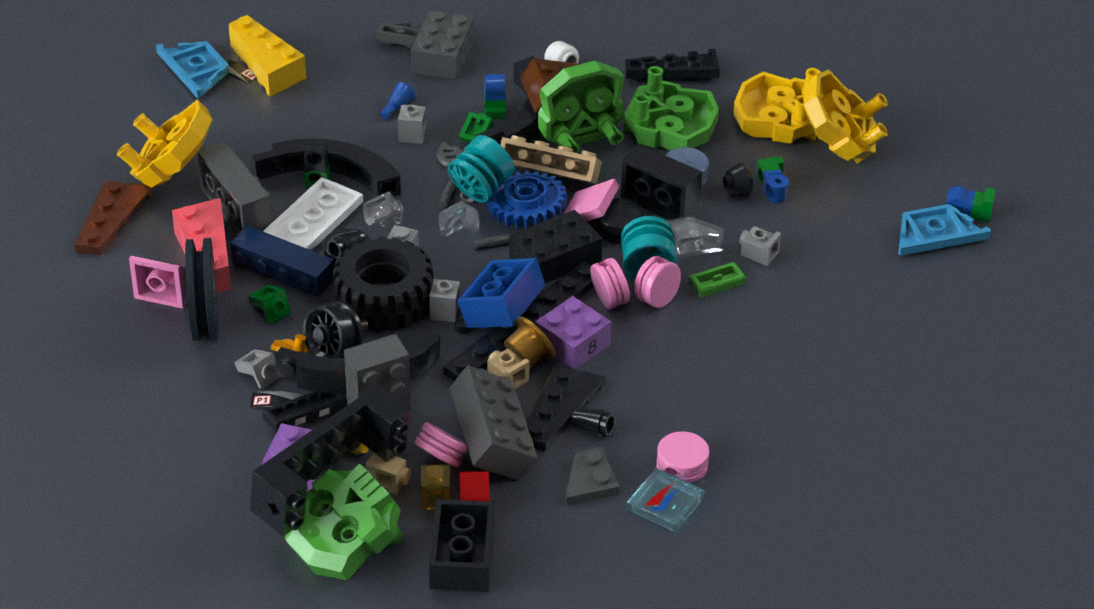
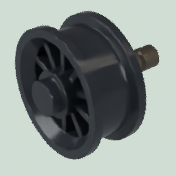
[303,301,368,358]

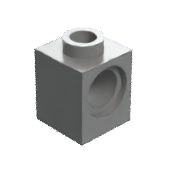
[398,105,426,144]
[429,279,460,322]

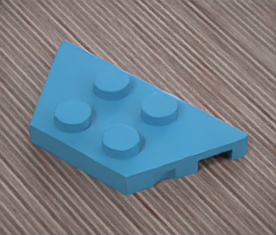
[156,41,230,99]
[898,204,991,256]

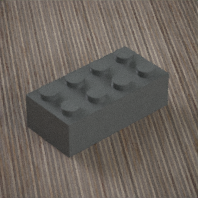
[197,141,274,235]
[449,365,538,481]

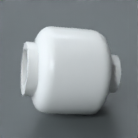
[545,41,579,64]

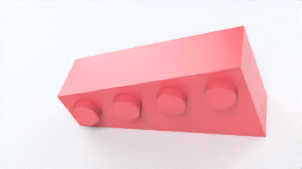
[172,198,231,293]

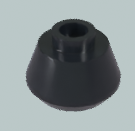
[723,163,753,196]

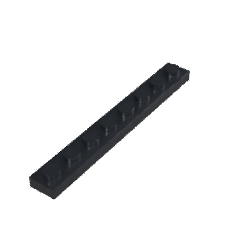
[443,261,594,381]

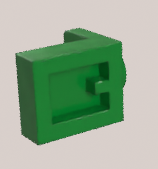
[459,112,495,143]
[247,284,292,323]

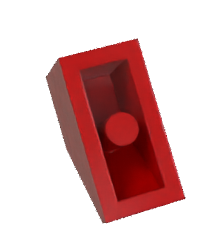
[459,470,490,502]

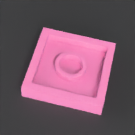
[563,178,620,222]

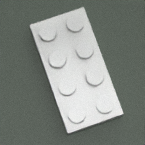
[263,177,363,250]

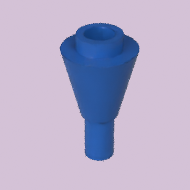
[380,82,415,120]

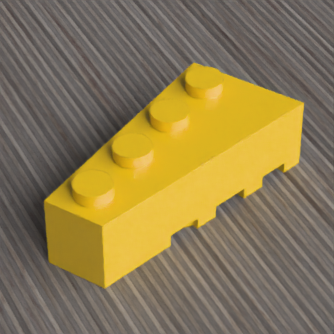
[229,15,307,97]

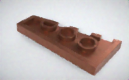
[75,181,154,255]

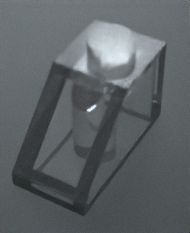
[667,217,724,259]

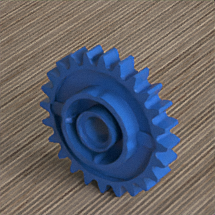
[487,170,567,228]

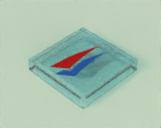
[626,468,705,532]

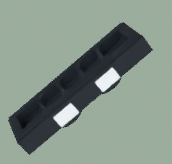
[262,392,347,433]

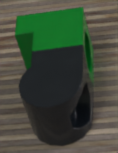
[304,143,331,188]

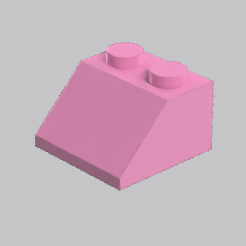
[129,256,188,309]

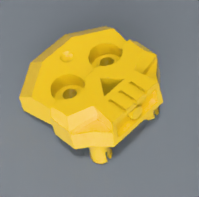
[733,68,821,144]
[804,69,888,163]
[116,100,212,188]

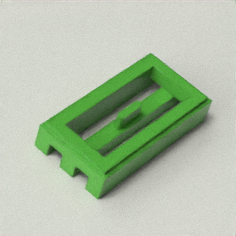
[688,262,747,298]

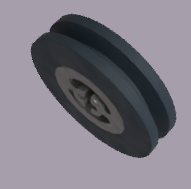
[185,238,218,341]

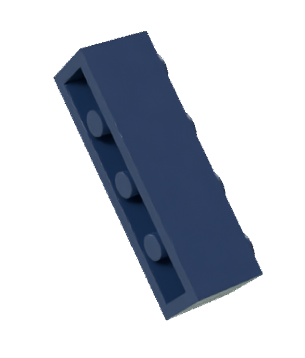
[230,226,334,297]

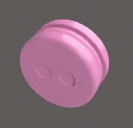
[634,256,681,308]
[590,258,630,310]
[414,422,468,468]
[656,431,710,484]

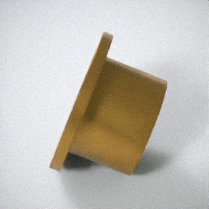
[504,316,556,369]

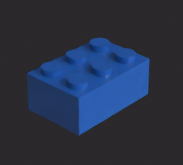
[457,258,545,329]

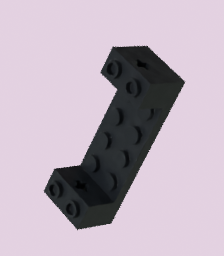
[250,384,411,537]

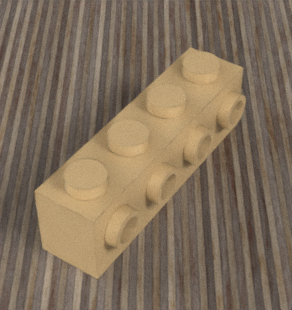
[501,135,602,185]

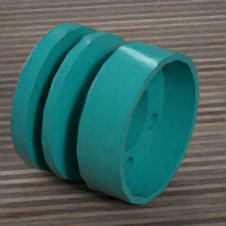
[447,135,515,203]
[621,216,678,282]

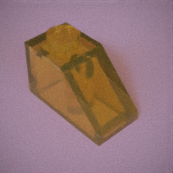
[421,464,450,510]

